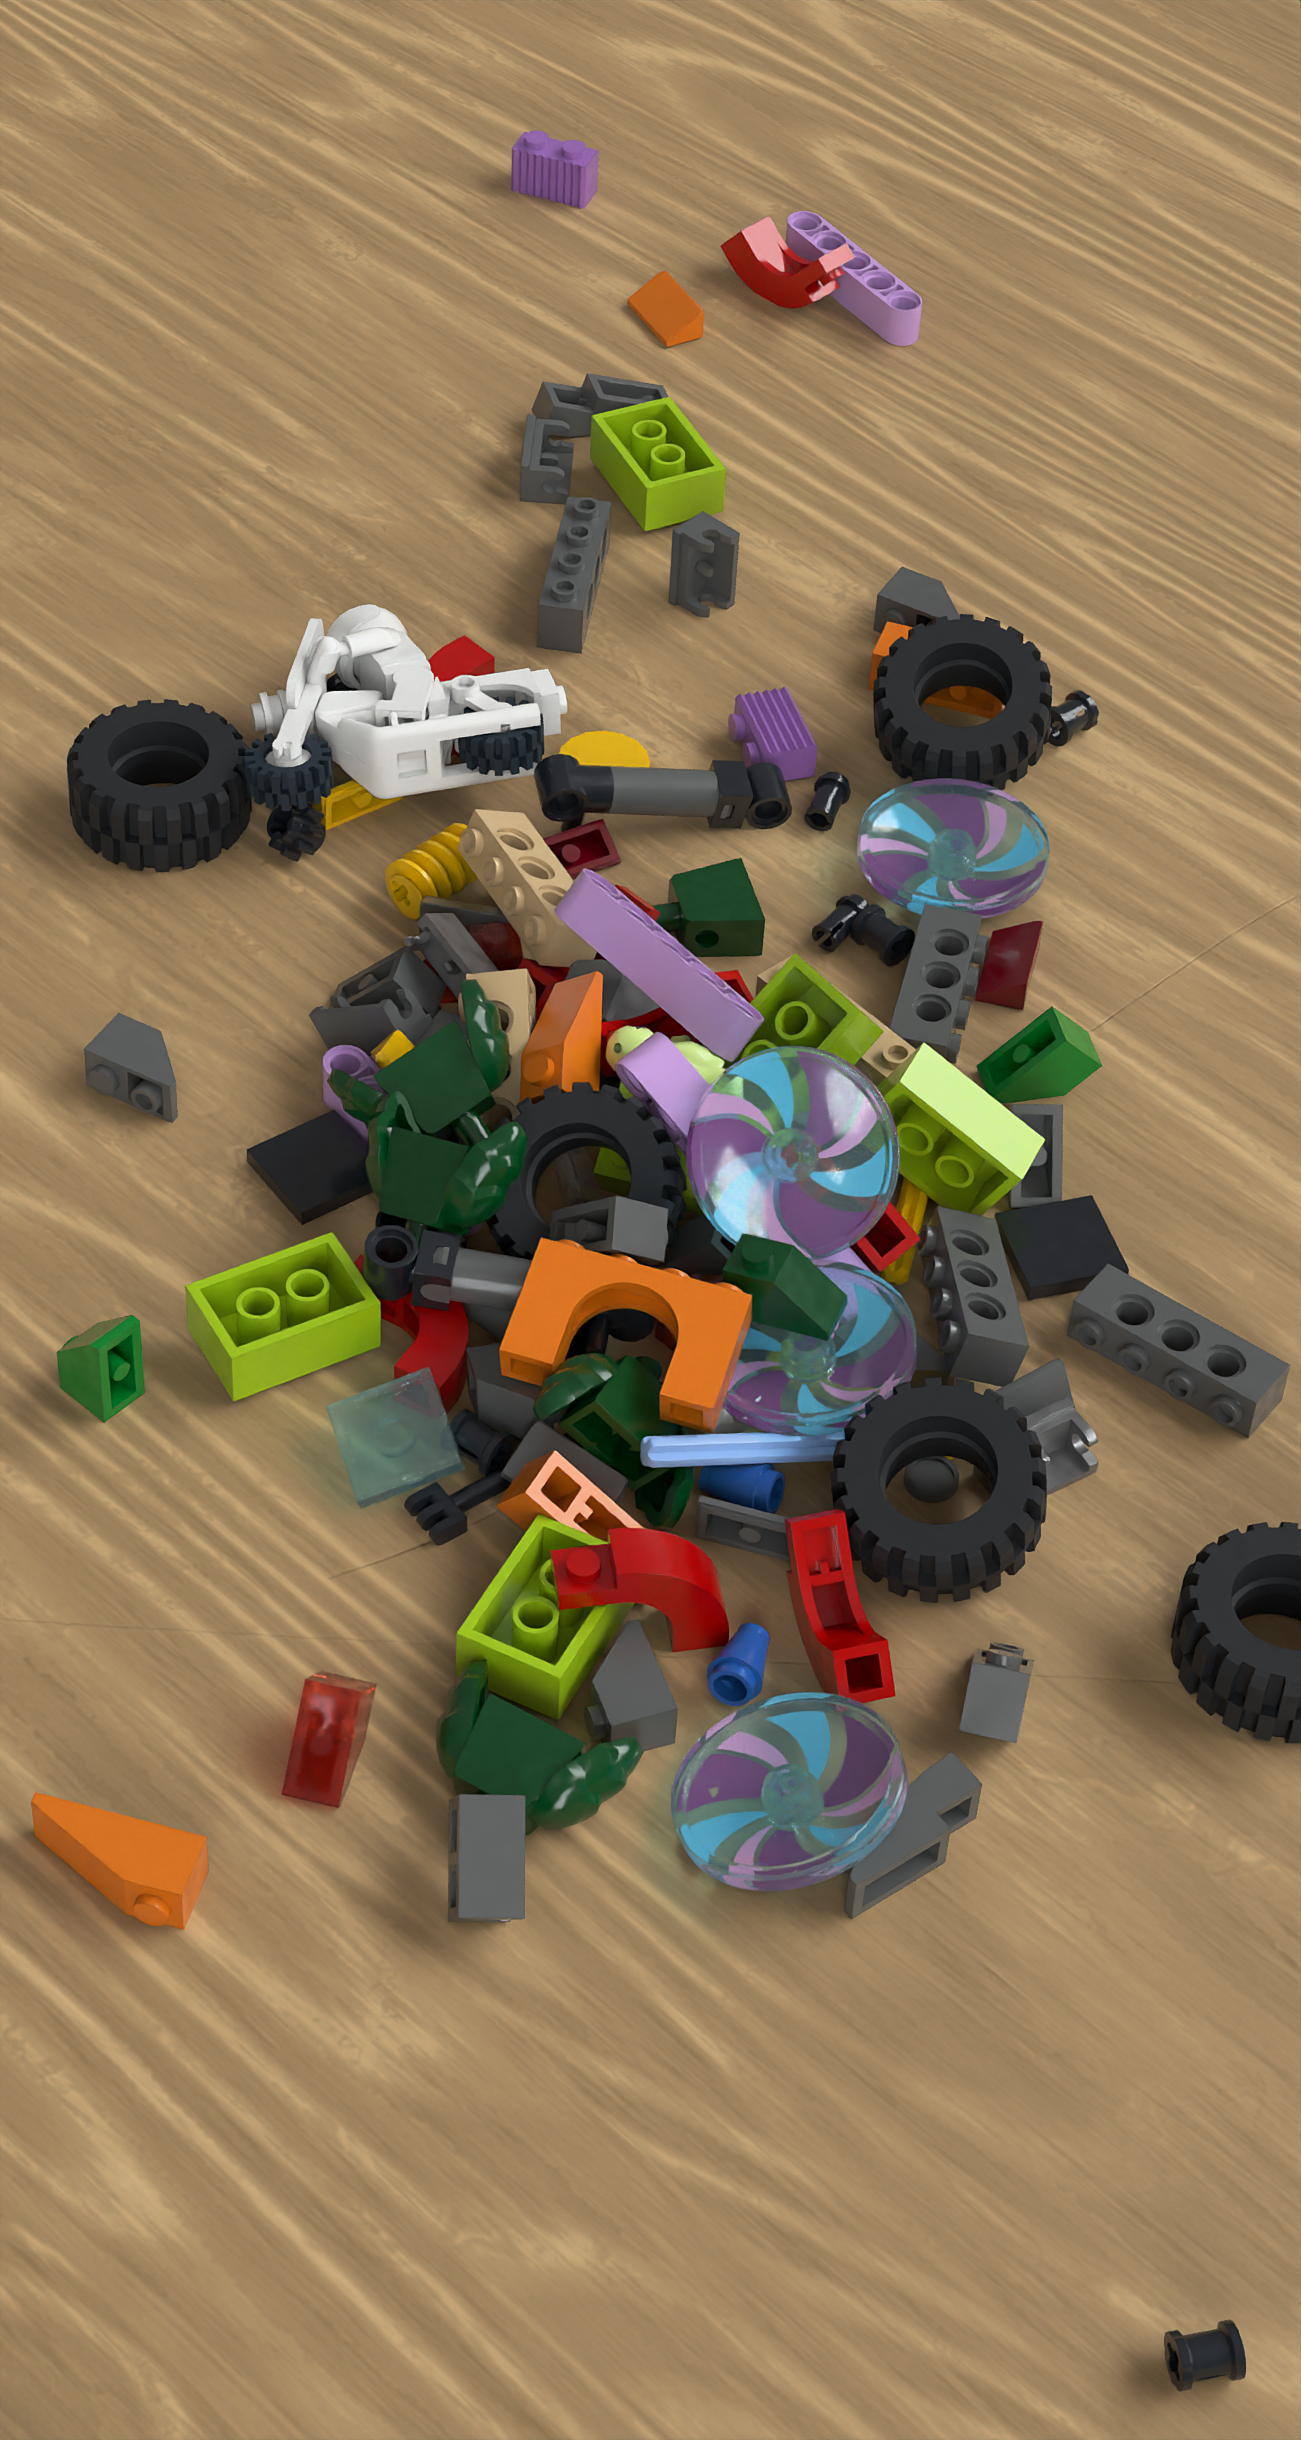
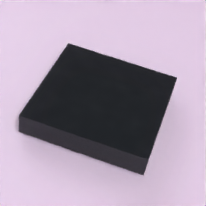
[247,1110,373,1225]
[994,1195,1129,1300]

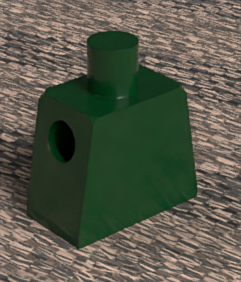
[651,858,765,957]

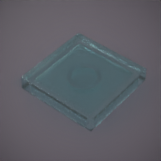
[326,1367,465,1509]

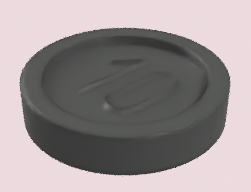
[904,1456,960,1503]

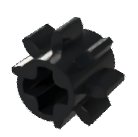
[267,802,326,862]

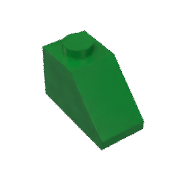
[976,1006,1102,1104]
[57,1315,145,1423]

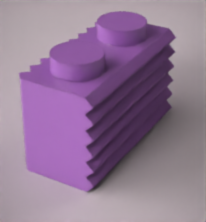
[511,131,599,209]
[728,686,817,781]

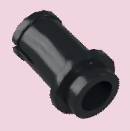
[804,772,851,831]
[812,894,869,952]

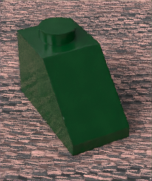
[722,1233,848,1341]

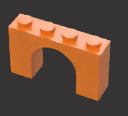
[499,1237,752,1434]

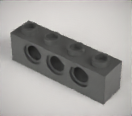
[537,496,612,653]
[889,904,988,1064]
[916,1206,1029,1387]
[1067,1264,1290,1438]

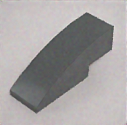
[531,373,668,437]
[844,1752,982,1919]

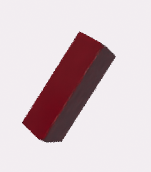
[543,818,622,879]
[975,921,1043,1010]

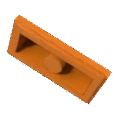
[627,271,704,347]

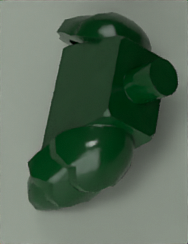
[327,979,509,1148]
[365,1091,528,1249]
[533,1353,694,1529]
[436,1659,644,1836]

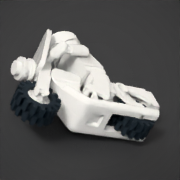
[244,604,567,811]

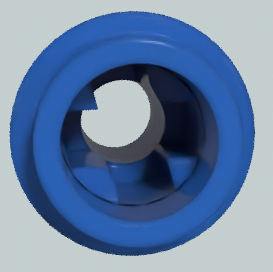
[699,1463,785,1514]
[707,1623,770,1706]

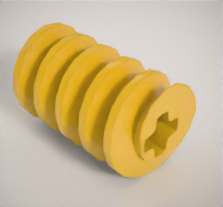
[385,823,478,920]

